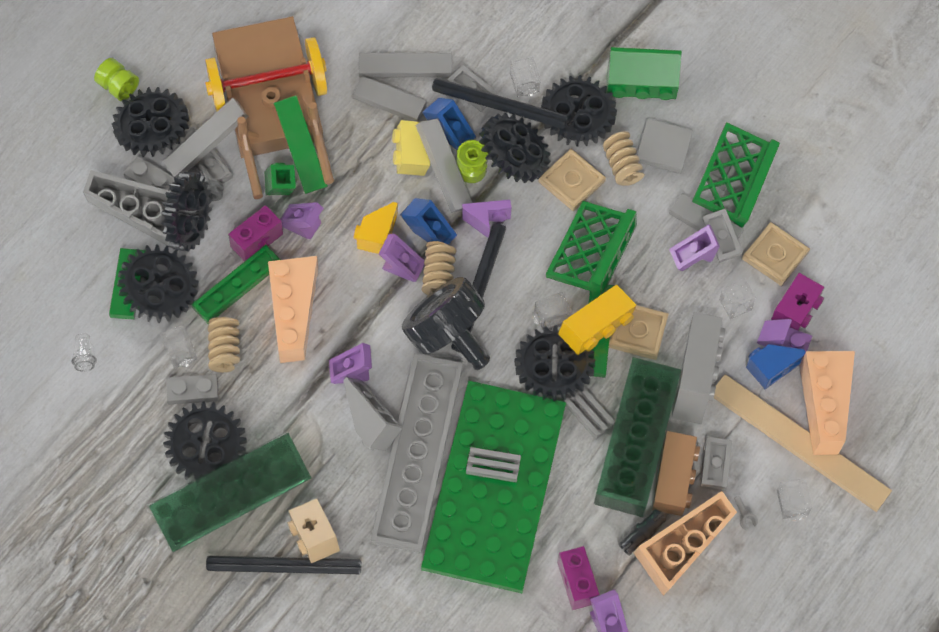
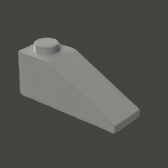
[343,377,402,451]

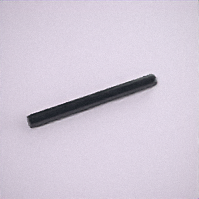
[432,78,568,129]
[451,223,506,353]
[206,556,362,575]

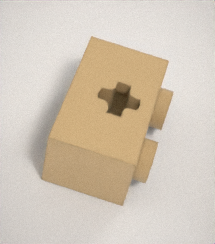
[287,499,340,563]

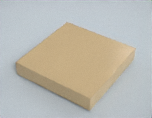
[538,149,606,211]
[742,222,810,286]
[609,305,669,360]

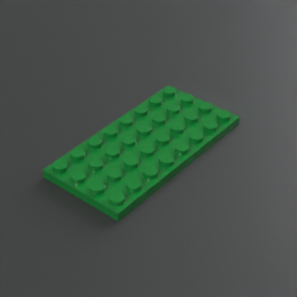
[421,381,566,594]

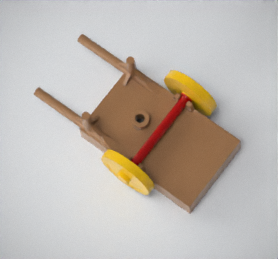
[205,16,334,199]

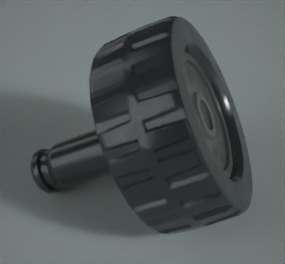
[402,277,490,370]

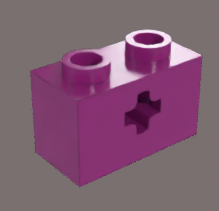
[228,205,283,262]
[771,273,825,331]
[557,546,600,611]

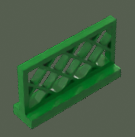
[692,122,780,228]
[546,201,637,298]

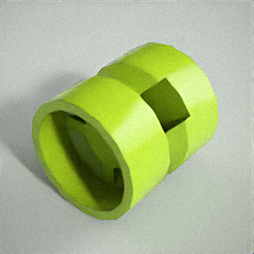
[94,57,139,101]
[457,140,488,183]

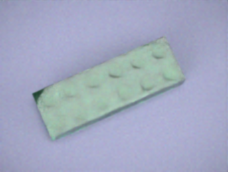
[594,357,681,518]
[146,432,312,552]

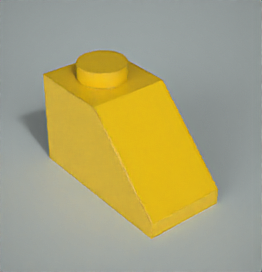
[354,202,398,254]

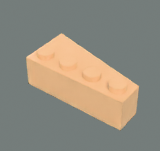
[268,256,318,363]
[799,351,855,455]
[634,491,737,596]

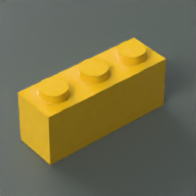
[558,284,637,355]

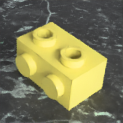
[392,120,430,176]

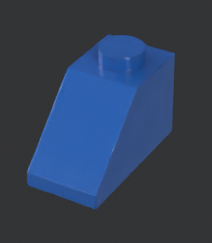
[423,98,476,150]
[400,198,457,245]
[746,344,806,389]

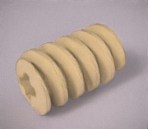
[603,131,645,186]
[421,241,457,295]
[208,317,240,373]

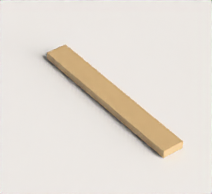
[714,374,892,512]

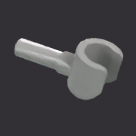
[734,496,758,530]

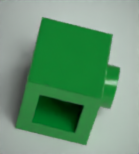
[264,163,296,195]

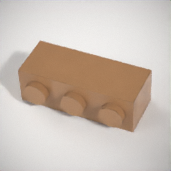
[652,431,700,516]

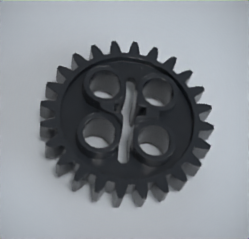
[541,75,617,147]
[112,87,190,157]
[479,113,551,183]
[161,171,212,252]
[117,244,199,323]
[514,325,595,401]
[163,401,247,484]

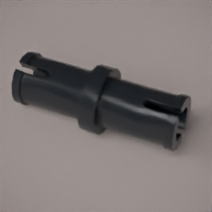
[618,509,666,556]

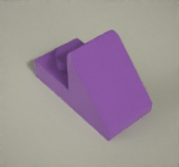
[462,200,512,238]
[280,202,324,239]
[669,225,720,271]
[379,234,425,282]
[757,319,812,351]
[329,343,372,384]
[590,590,628,632]

